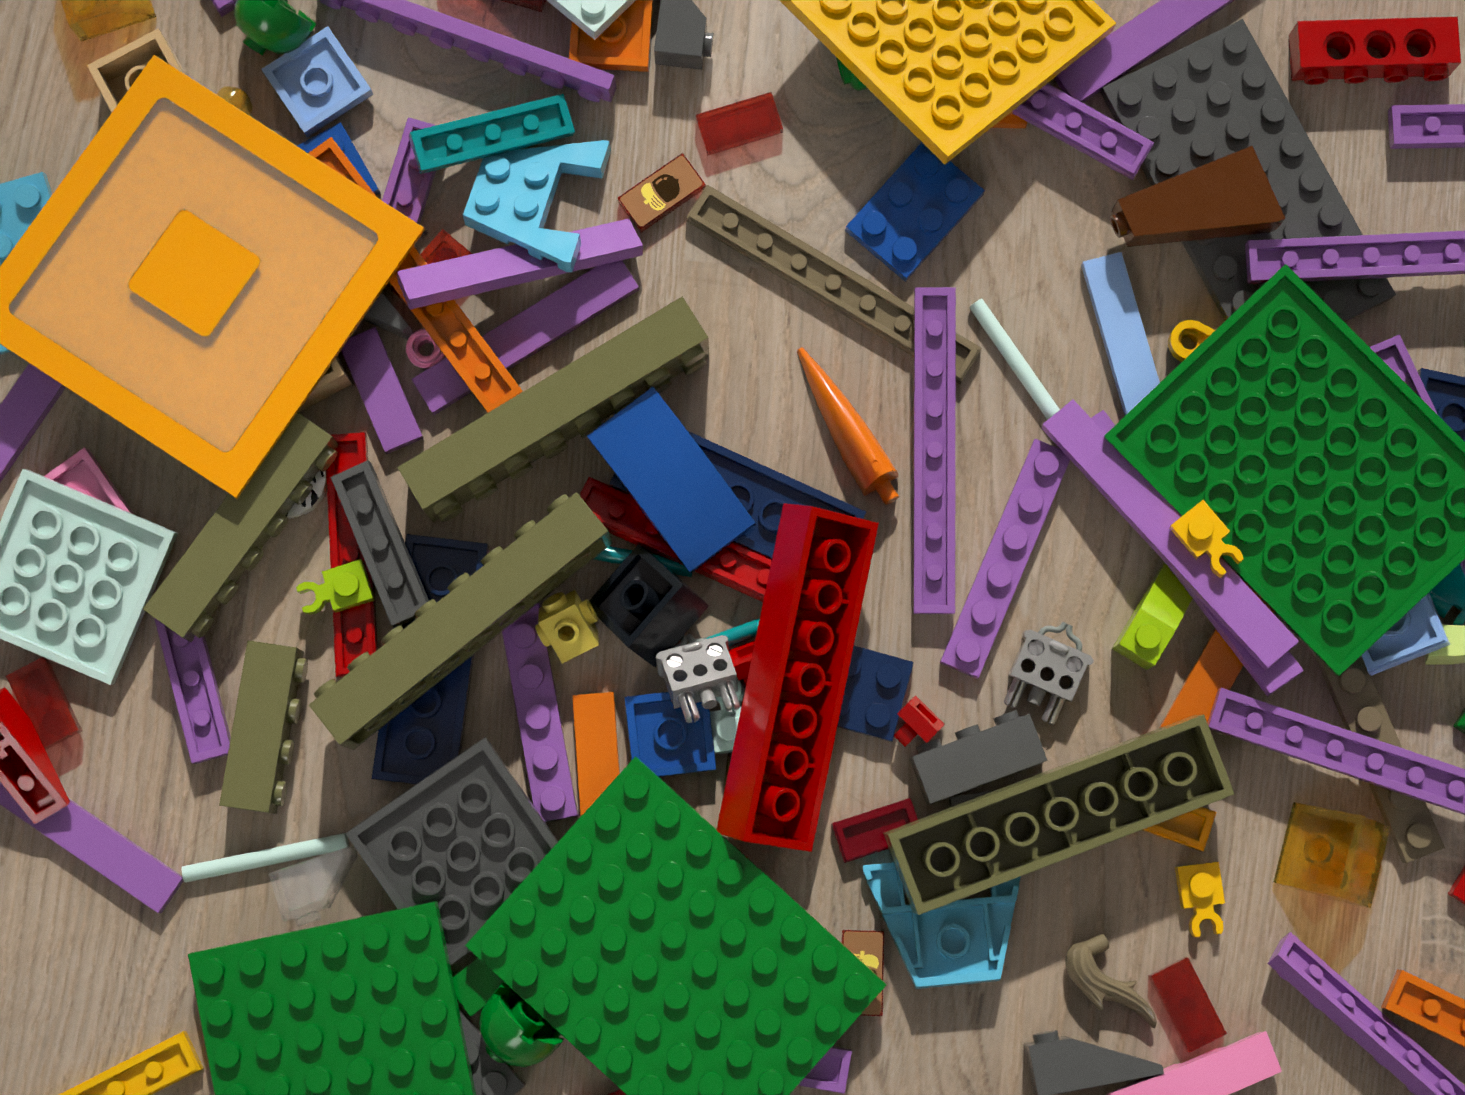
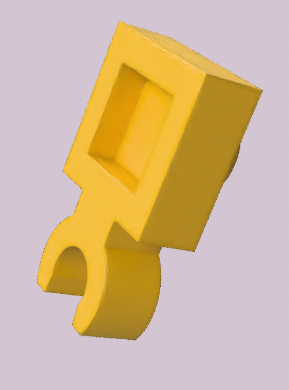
[1169,500,1244,578]
[1175,862,1225,937]

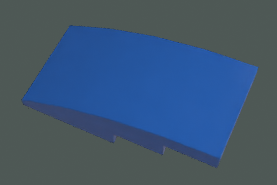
[587,387,756,574]

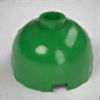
[234,0,317,55]
[479,983,564,1067]

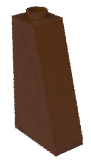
[1110,146,1286,247]

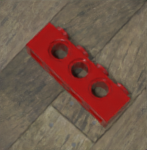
[1289,16,1461,85]

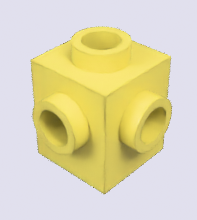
[535,590,599,664]

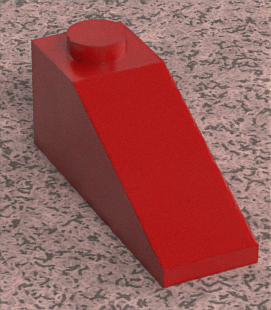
[0,687,70,824]

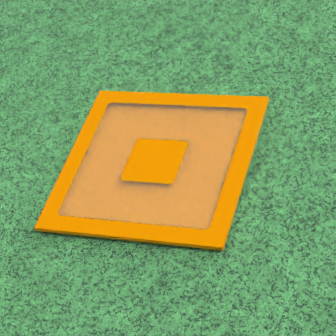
[0,55,425,499]

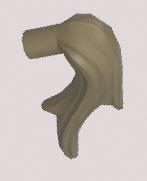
[1065,934,1157,1028]

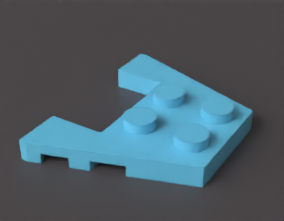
[463,140,611,273]
[862,862,1021,989]

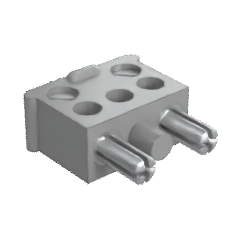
[1004,622,1094,725]
[656,634,740,723]

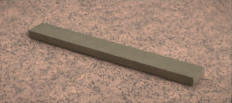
[686,185,982,384]

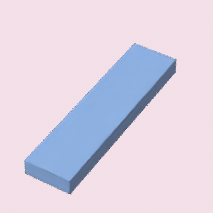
[1081,252,1160,416]

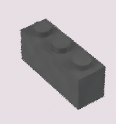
[910,710,1048,805]

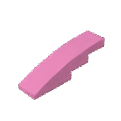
[1106,1031,1282,1095]

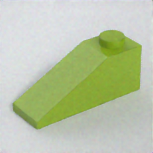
[1111,562,1193,670]

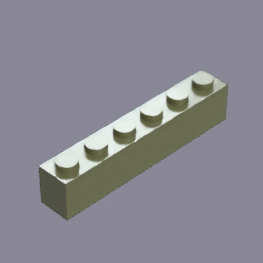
[143,413,339,643]

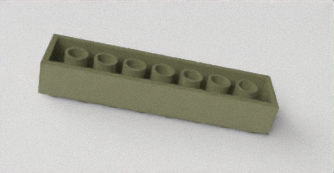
[397,296,709,522]
[309,492,613,750]
[883,715,1235,915]

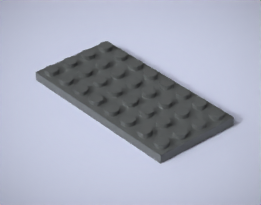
[1100,19,1396,322]

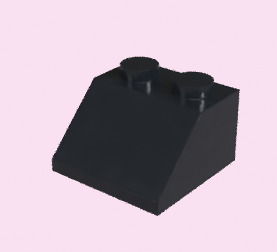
[589,544,709,667]

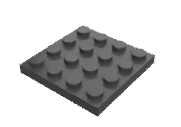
[346,737,558,965]

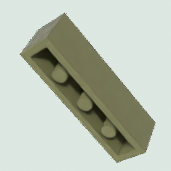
[219,640,308,814]

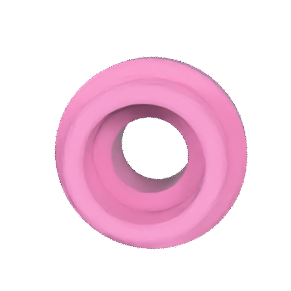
[406,329,445,369]

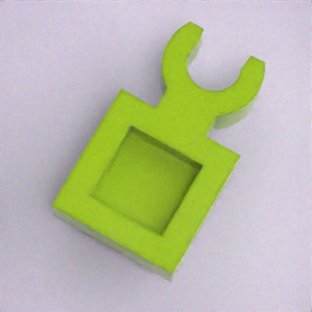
[296,559,375,615]

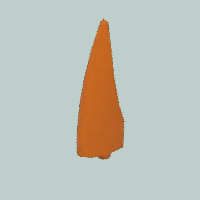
[797,347,899,505]

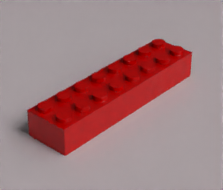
[716,503,879,852]

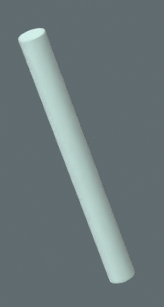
[969,299,1060,420]
[182,833,349,883]

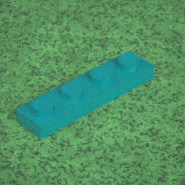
[409,94,575,174]

